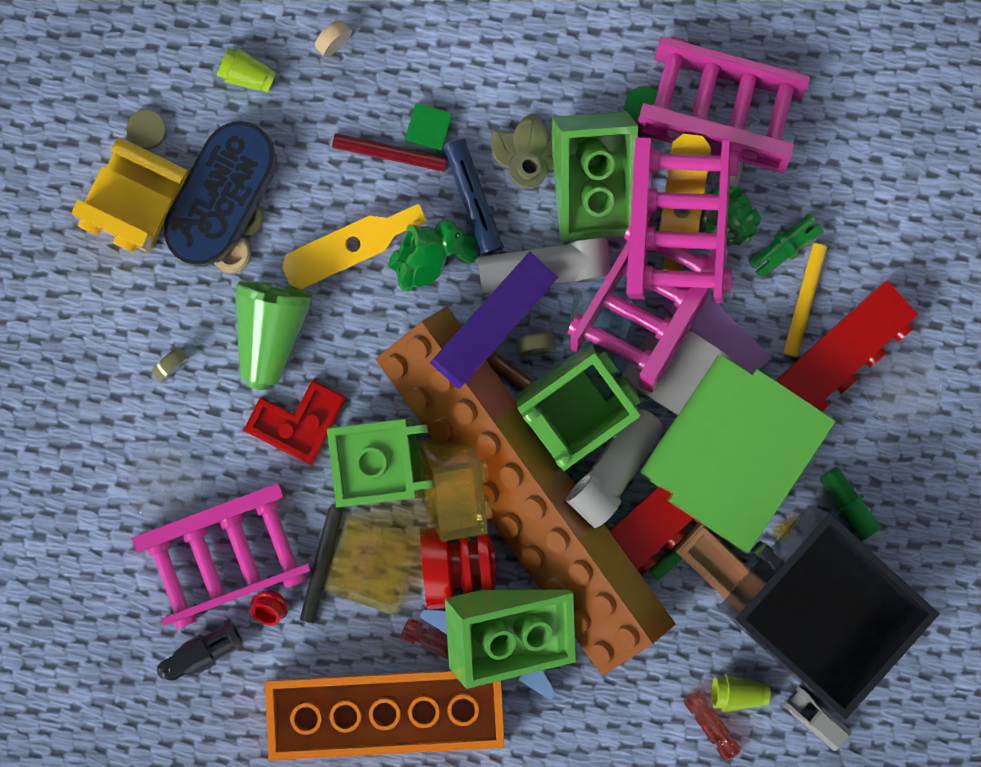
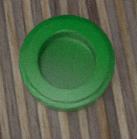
[624,86,658,124]

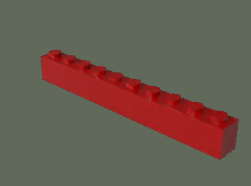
[609,280,919,575]

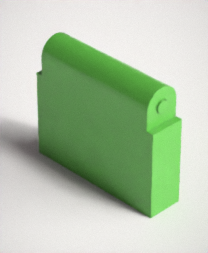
[640,354,836,553]

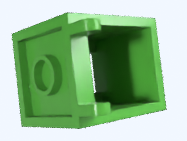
[516,341,641,471]
[327,419,435,508]

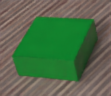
[405,103,453,152]

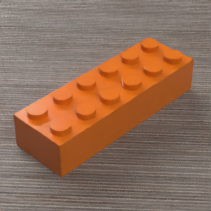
[265,669,505,761]

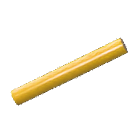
[783,243,828,358]

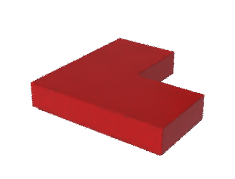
[243,379,347,466]

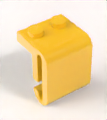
[71,137,189,253]

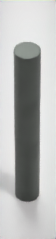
[299,507,343,624]

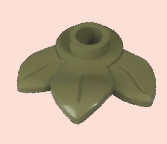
[490,114,553,189]

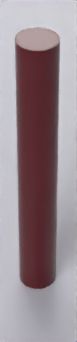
[332,133,447,172]

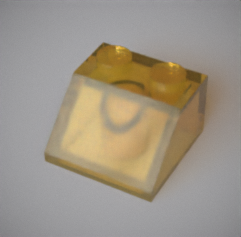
[418,439,492,541]
[323,516,420,615]

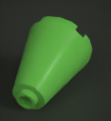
[235,281,312,390]

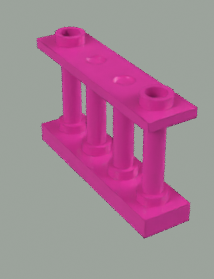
[637,36,810,174]
[626,137,738,303]
[568,212,729,393]
[132,483,312,629]

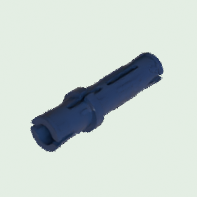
[443,139,504,256]

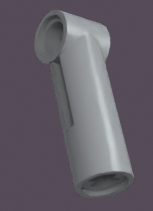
[477,238,611,295]
[565,409,663,528]

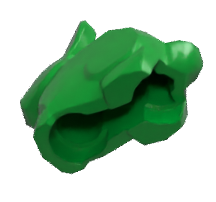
[388,219,477,292]

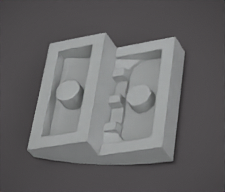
[620,313,731,415]

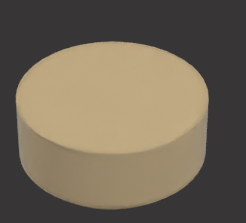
[315,20,352,58]
[214,237,251,273]

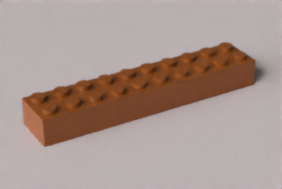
[375,306,676,676]

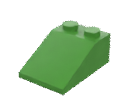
[552,111,638,241]
[445,590,576,689]

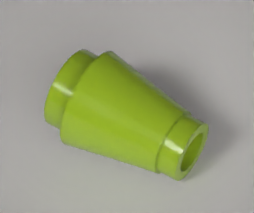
[216,47,276,93]
[711,674,771,712]

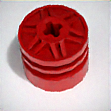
[419,522,497,610]

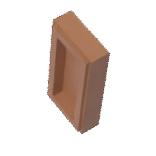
[674,523,751,599]

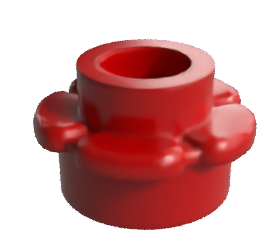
[251,590,288,626]

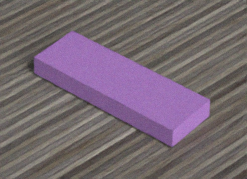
[661,287,771,374]

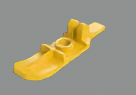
[659,133,711,271]
[282,204,427,290]

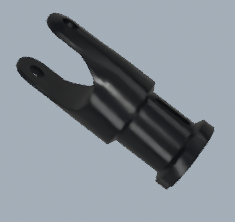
[157,618,246,681]

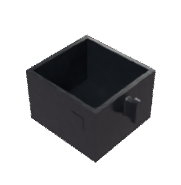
[718,506,940,720]

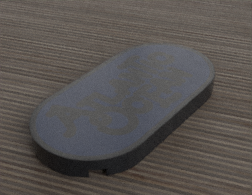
[164,121,277,267]

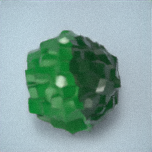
[700,187,762,246]

